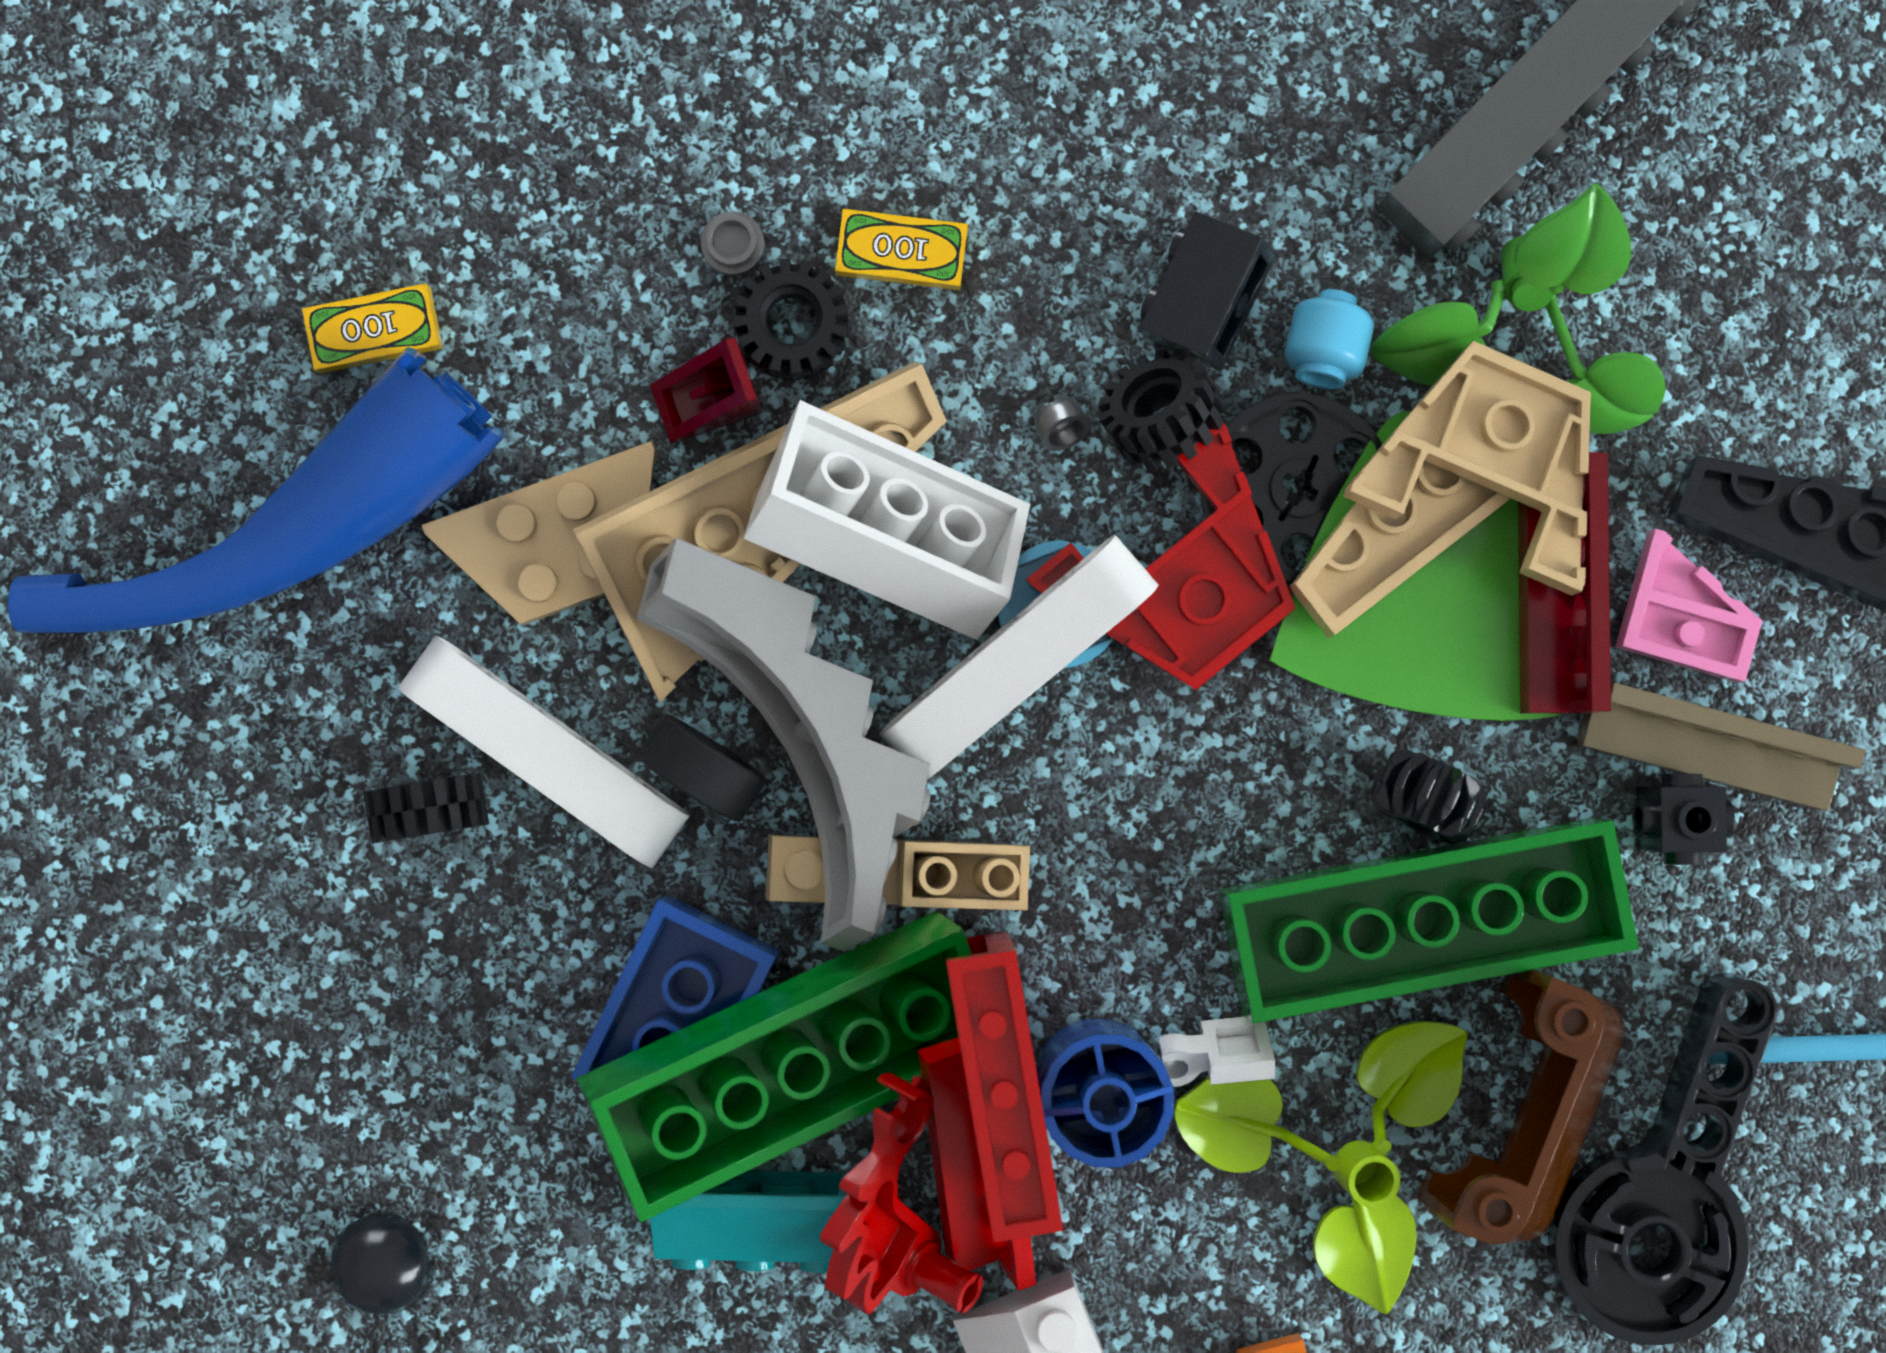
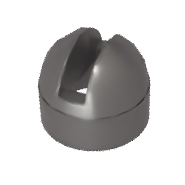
[1034,394,1090,451]

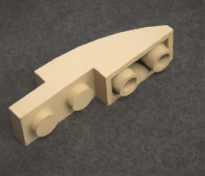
[765,835,1030,910]

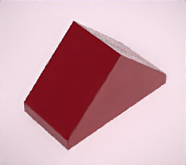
[650,338,763,444]

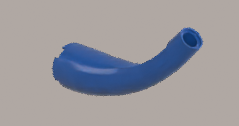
[8,347,505,633]

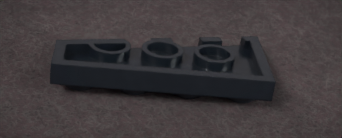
[1667,456,1886,612]

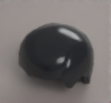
[331,1213,434,1314]

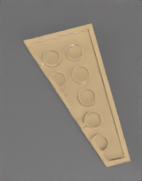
[572,361,947,702]

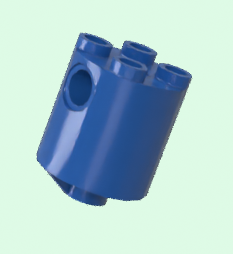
[1036,1019,1174,1167]

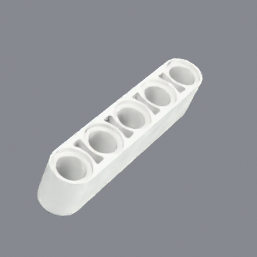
[879,535,1159,780]
[398,635,690,868]

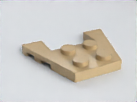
[1343,341,1591,596]

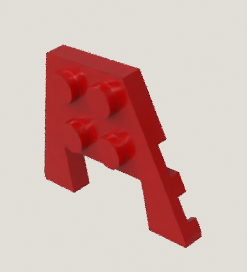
[1025,423,1296,690]

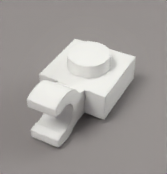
[1159,1017,1275,1087]

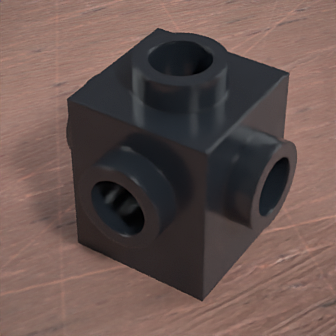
[1632,774,1735,865]

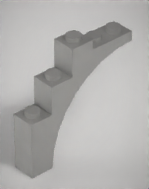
[637,538,930,952]

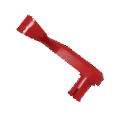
[820,1073,983,1315]

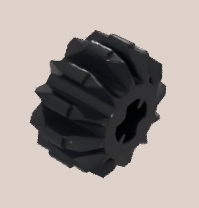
[1370,749,1488,844]

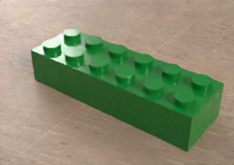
[1218,818,1639,1024]
[576,911,972,1223]

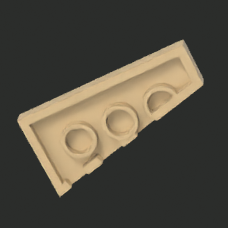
[1289,461,1511,638]

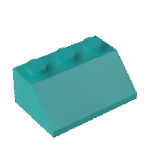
[650,1170,848,1273]

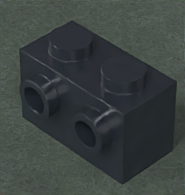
[1139,211,1276,372]

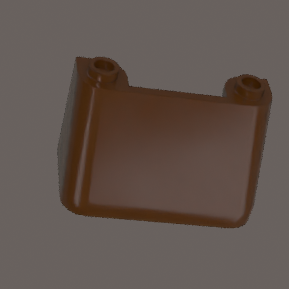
[1416,970,1626,1245]

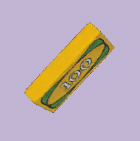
[835,209,968,291]
[302,283,443,374]

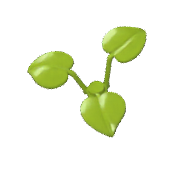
[1174,1020,1468,1314]

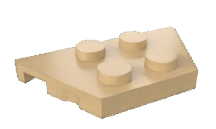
[421,441,658,625]

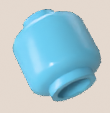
[1284,289,1374,389]

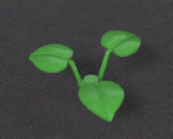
[1370,183,1666,434]

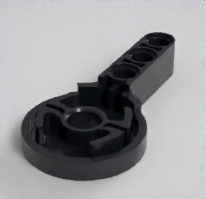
[1548,972,1777,1345]

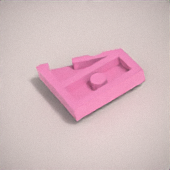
[1615,529,1762,683]

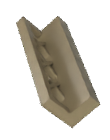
[1576,683,1866,811]

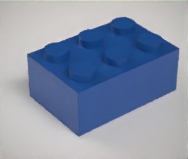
[570,895,781,1081]

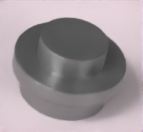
[701,211,765,276]

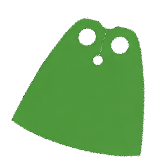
[1269,411,1562,721]

